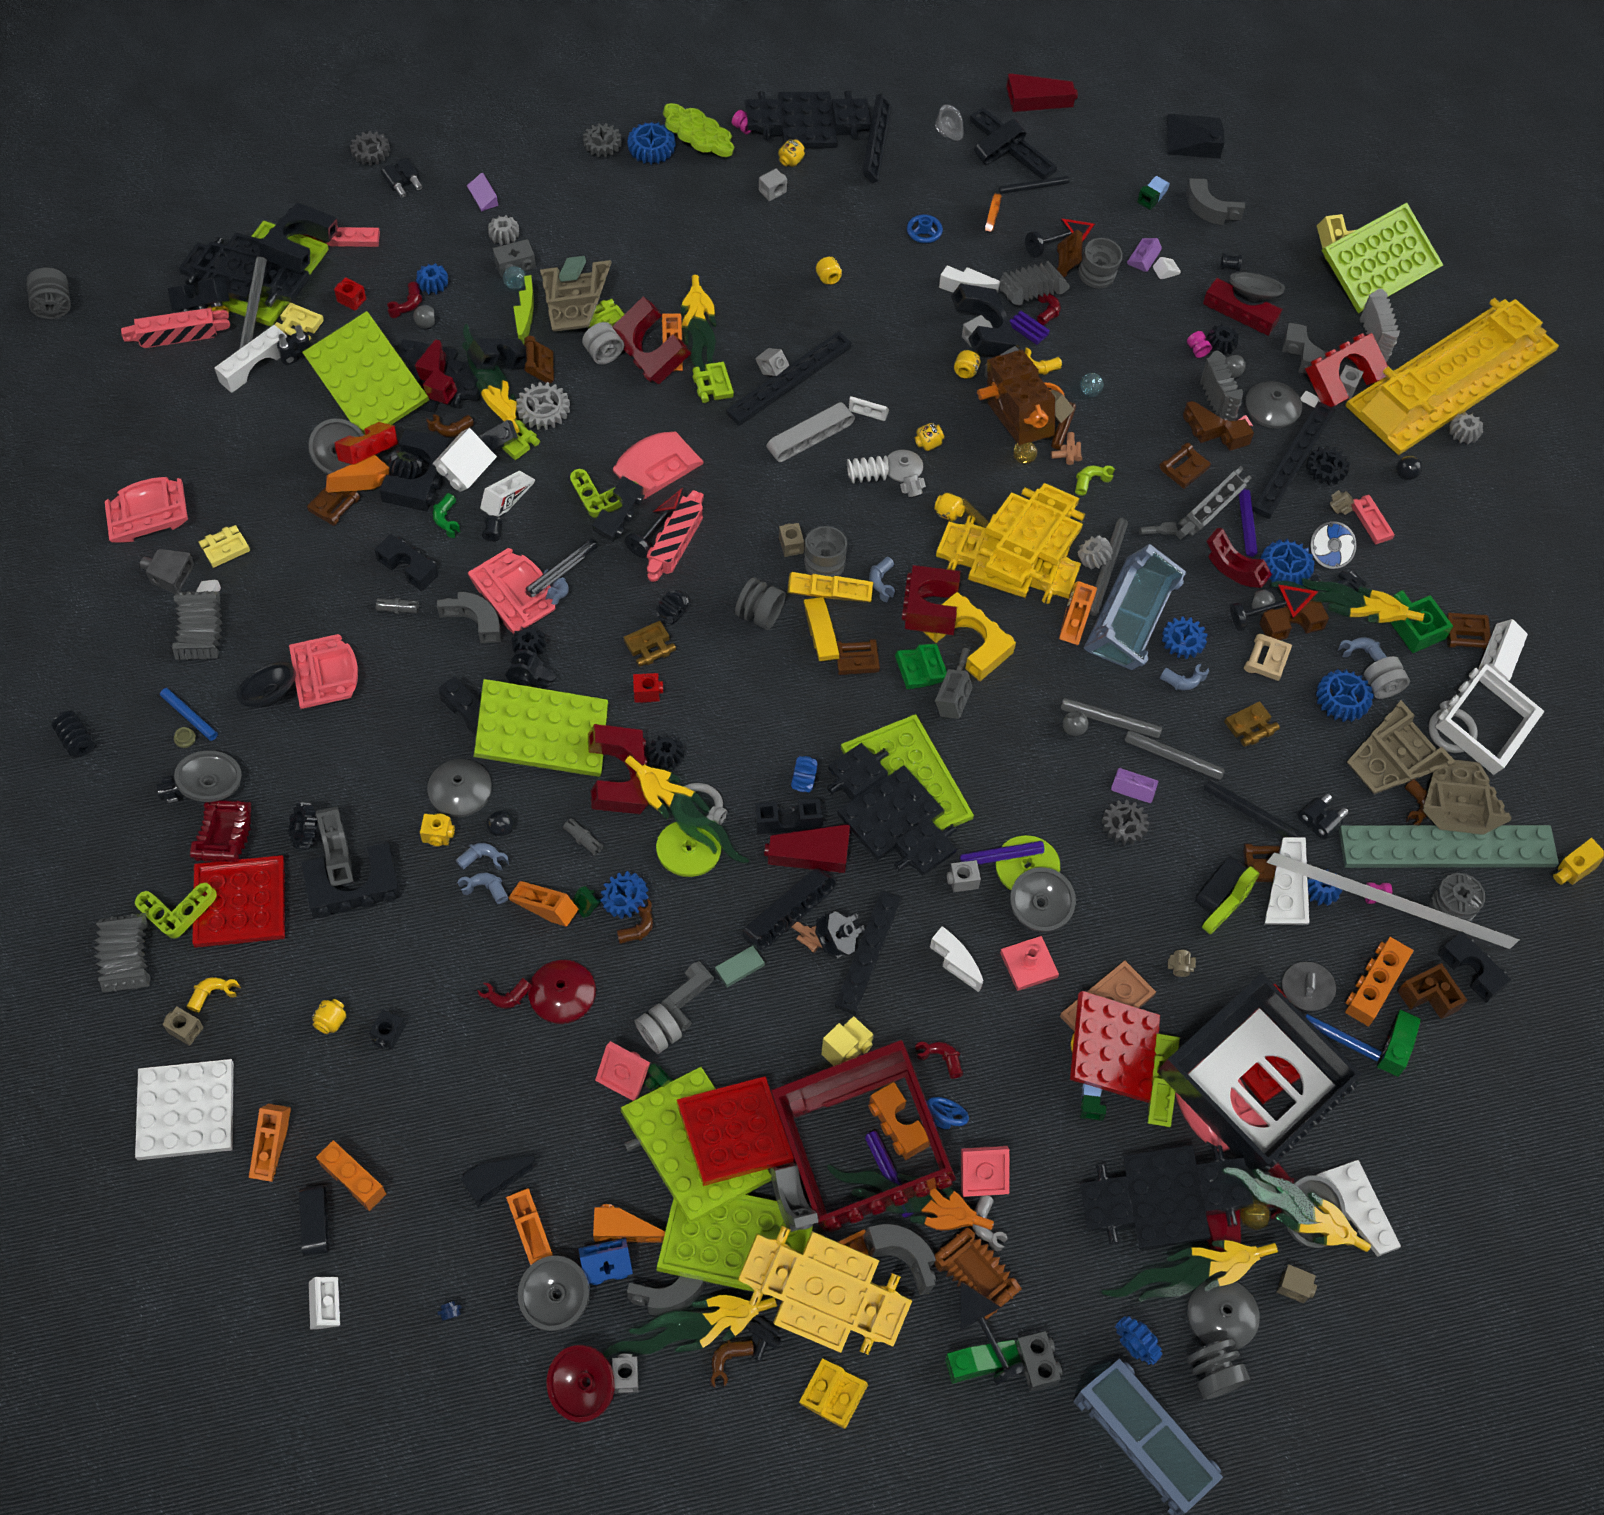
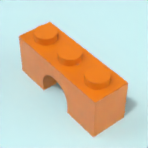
[868,1082,930,1160]
[316,1140,386,1211]

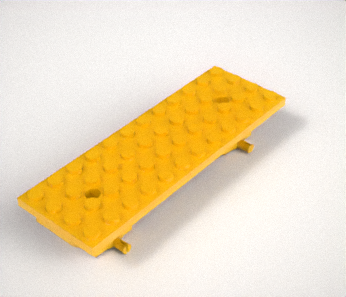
[1345,298,1559,455]

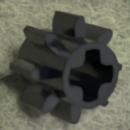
[157,775,183,803]

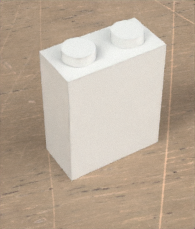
[433,428,497,492]

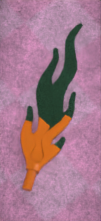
[827,1165,994,1231]

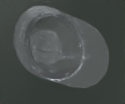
[935,105,964,141]

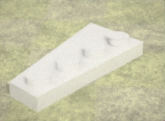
[1264,838,1309,925]
[1316,1160,1401,1257]

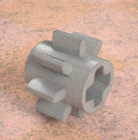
[900,474,926,497]

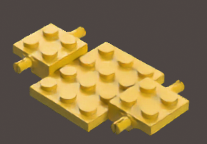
[979,483,1085,588]
[936,513,1081,604]
[738,1226,912,1355]

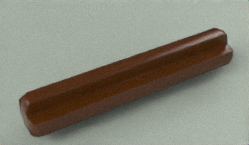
[1051,402,1076,450]

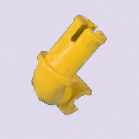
[1019,348,1062,375]
[187,977,241,1013]

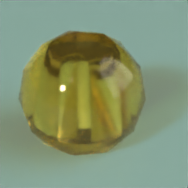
[1014,442,1037,464]
[1240,1199,1269,1230]

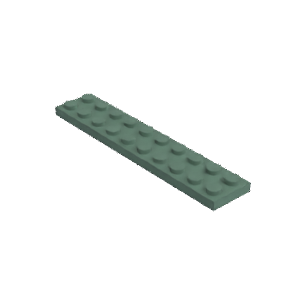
[1339,825,1559,868]

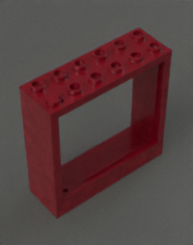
[771,1040,956,1232]

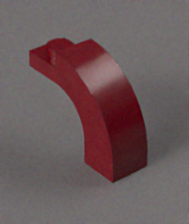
[1206,528,1272,588]

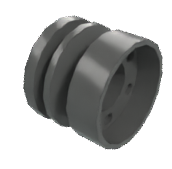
[1078,238,1123,289]
[26,268,71,319]
[804,526,847,577]
[735,577,786,630]
[1429,873,1485,929]
[1186,1339,1251,1400]

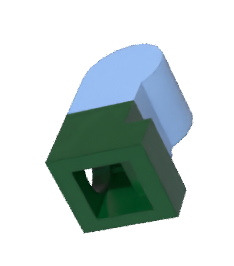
[1137,176,1170,210]
[1080,1084,1106,1121]

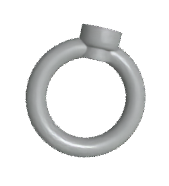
[1428,700,1478,753]
[672,783,727,826]

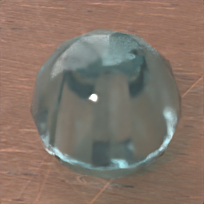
[503,266,526,290]
[1080,372,1104,397]

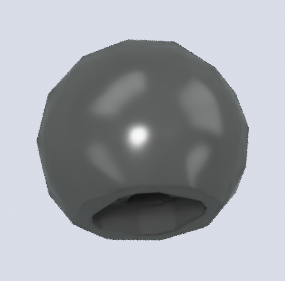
[413,305,435,329]
[1225,355,1246,378]
[1251,590,1276,615]
[1062,712,1089,737]

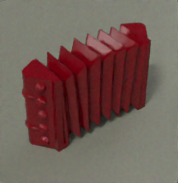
[190,800,251,863]

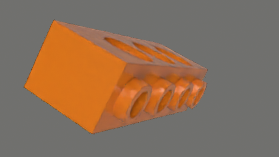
[1345,937,1414,1027]

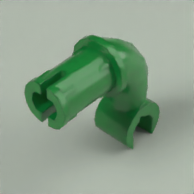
[433,493,460,538]

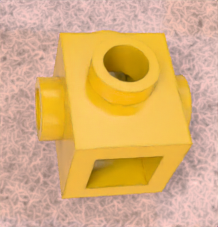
[420,814,455,846]

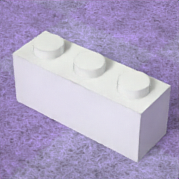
[1479,619,1528,681]

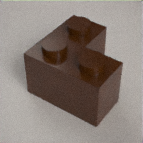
[1398,963,1468,1020]

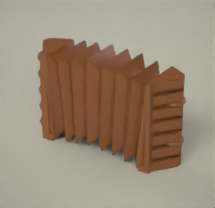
[934,1227,1022,1320]

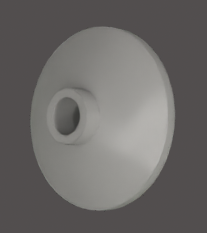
[887,450,923,482]

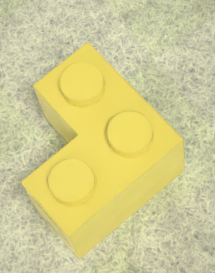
[1317,214,1356,259]
[821,1016,873,1066]

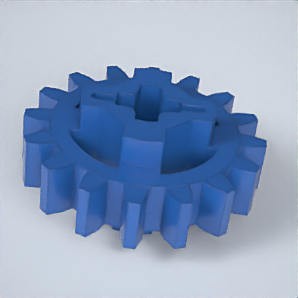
[1162,617,1207,659]
[600,871,648,919]
[1115,1316,1163,1365]

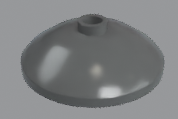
[1229,272,1285,302]
[1245,381,1302,429]
[308,418,364,474]
[174,751,242,802]
[427,759,492,817]
[1010,867,1076,932]
[1283,1175,1346,1248]
[518,1256,590,1331]
[1187,1278,1260,1351]

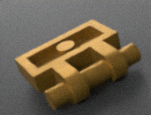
[623,621,676,667]
[1224,701,1280,747]

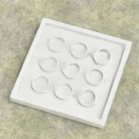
[135,1059,233,1160]

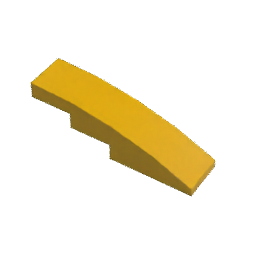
[787,572,873,602]
[803,597,839,661]

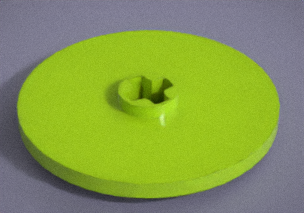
[656,821,721,877]
[995,835,1060,890]

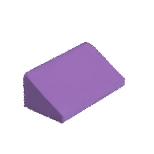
[467,173,498,211]
[1127,238,1162,272]
[1111,768,1158,803]

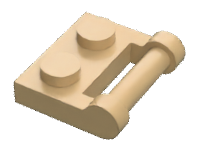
[1244,634,1292,681]

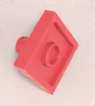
[1000,936,1059,991]
[595,1041,650,1101]
[961,1146,1009,1197]

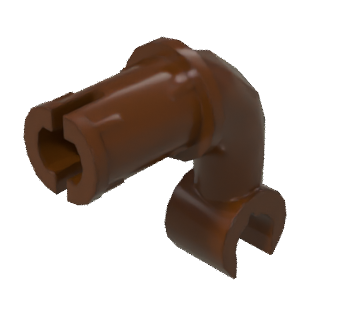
[426,414,474,437]
[1405,779,1428,825]
[617,899,653,944]
[710,1340,753,1388]

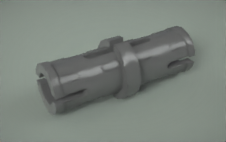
[376,598,419,614]
[563,818,603,856]

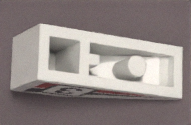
[480,471,535,516]

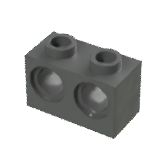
[935,669,973,719]
[1015,1331,1063,1392]

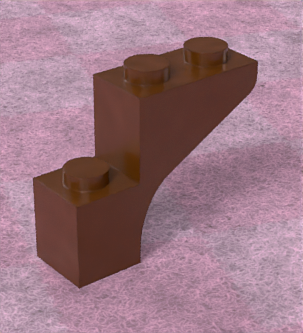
[1183,401,1254,451]

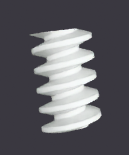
[847,455,889,484]

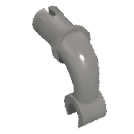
[972,1195,1008,1251]

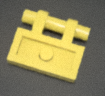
[275,303,324,340]
[199,525,250,568]

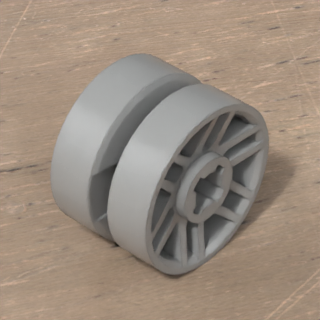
[582,322,624,364]
[1364,656,1410,699]
[635,1003,682,1054]

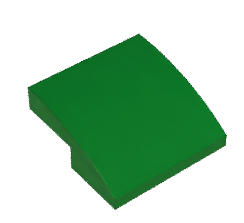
[895,644,947,689]

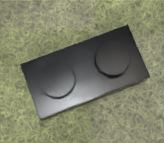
[478,420,518,452]

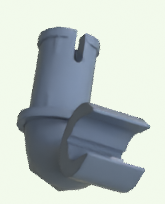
[869,557,895,602]
[543,569,569,605]
[1338,637,1387,662]
[1160,664,1209,691]
[455,843,509,870]
[457,873,508,904]

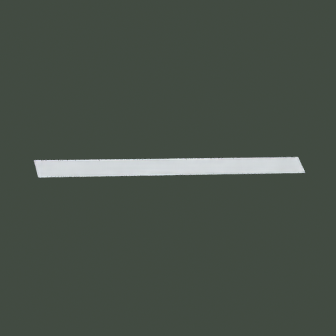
[1267,852,1519,949]

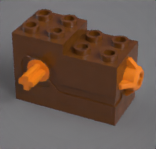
[977,350,1055,446]

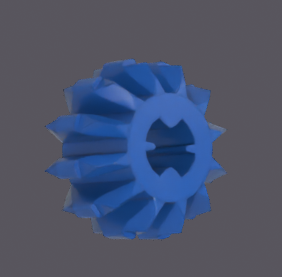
[416,263,448,295]
[791,756,817,792]
[1307,869,1342,906]

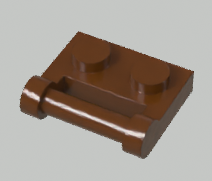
[1057,230,1083,277]
[524,336,554,384]
[1159,442,1211,489]
[307,487,360,526]
[1446,613,1491,650]
[836,639,880,675]
[1243,844,1281,882]

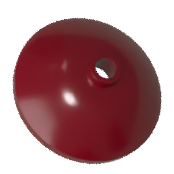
[528,960,596,1024]
[547,1345,615,1422]

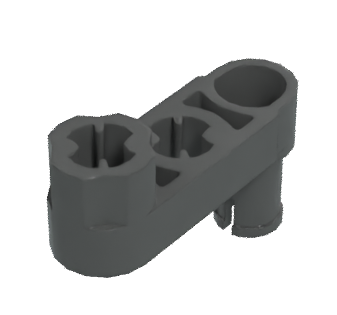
[661,961,714,1032]

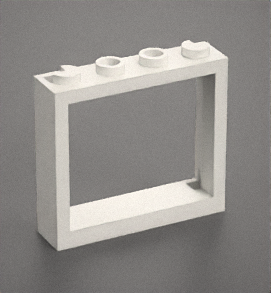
[1435,664,1544,775]

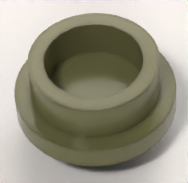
[174,727,196,748]

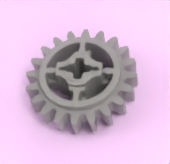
[516,382,570,430]

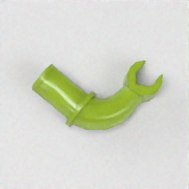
[1075,465,1115,496]

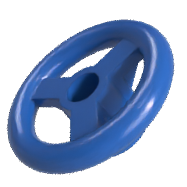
[907,215,943,243]
[927,1097,969,1129]

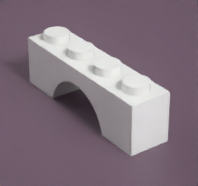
[214,325,287,393]

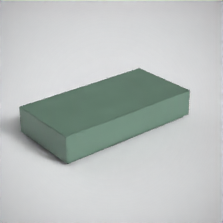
[559,256,586,282]
[715,946,765,987]

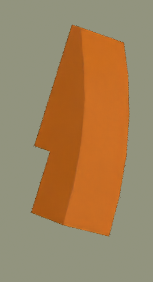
[506,1188,553,1265]

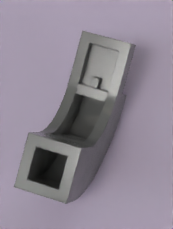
[1186,178,1245,225]
[437,592,501,643]
[316,806,353,886]
[770,1162,818,1232]
[863,1224,936,1295]
[627,1276,707,1316]

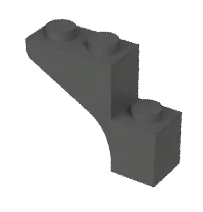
[1282,323,1340,374]

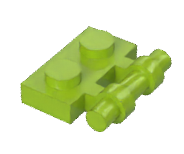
[587,299,625,329]
[692,362,734,403]
[502,419,540,460]

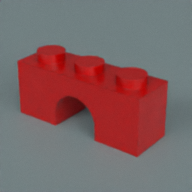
[334,422,398,465]

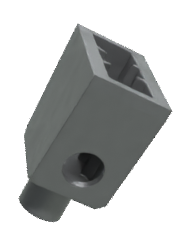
[140,549,195,595]

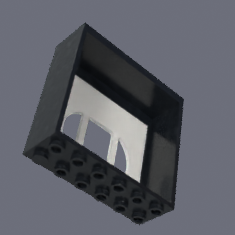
[1157,973,1362,1175]

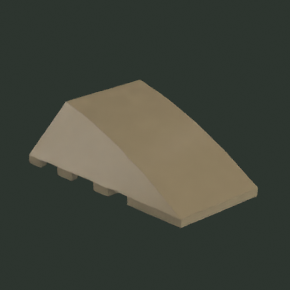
[540,260,612,332]
[1347,700,1456,794]
[1423,760,1511,835]

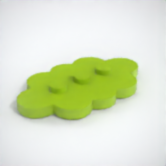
[663,103,734,157]

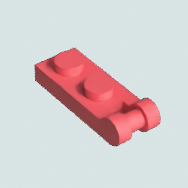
[326,227,380,247]
[1352,495,1395,545]

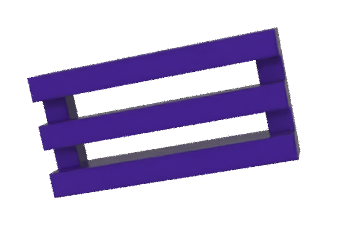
[1010,311,1050,345]

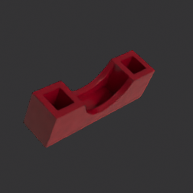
[1203,278,1283,336]

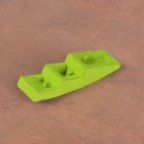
[513,275,534,344]
[1147,1034,1180,1127]

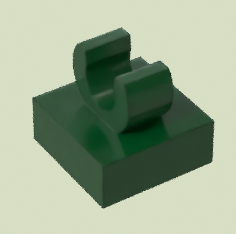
[572,886,601,918]
[644,1063,673,1091]

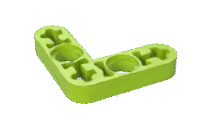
[570,469,638,518]
[1202,866,1260,935]
[135,883,217,938]

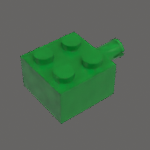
[1390,590,1453,653]

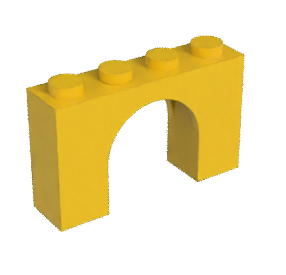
[923,592,1016,681]

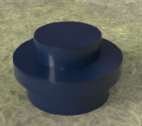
[437,1301,462,1321]

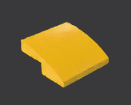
[799,1358,868,1429]

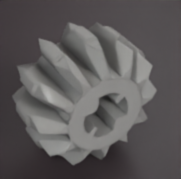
[488,215,519,246]
[1449,412,1483,445]
[1078,535,1113,570]

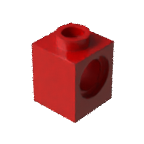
[334,277,366,311]
[633,673,663,703]

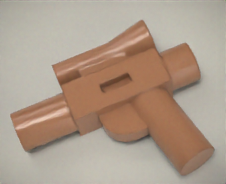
[1051,432,1082,465]
[791,922,828,953]

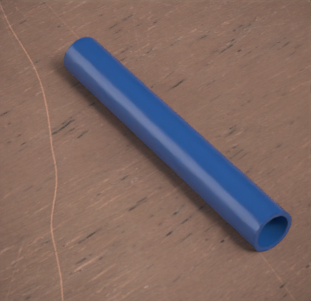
[160,688,218,741]
[1305,1014,1382,1062]

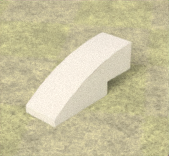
[939,265,1000,293]
[930,926,983,992]

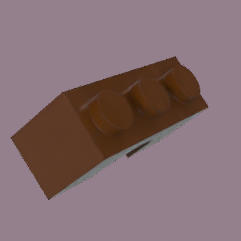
[1259,599,1329,640]

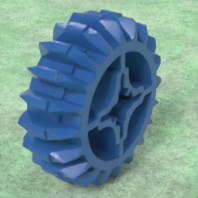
[627,122,676,165]
[1260,539,1315,588]
[1316,669,1373,722]

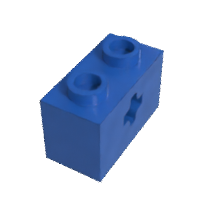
[579,1238,633,1285]

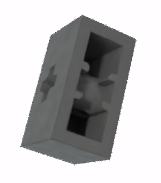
[492,239,536,277]

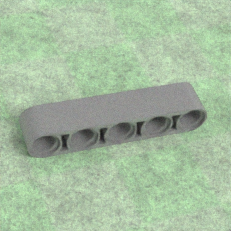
[766,402,855,462]

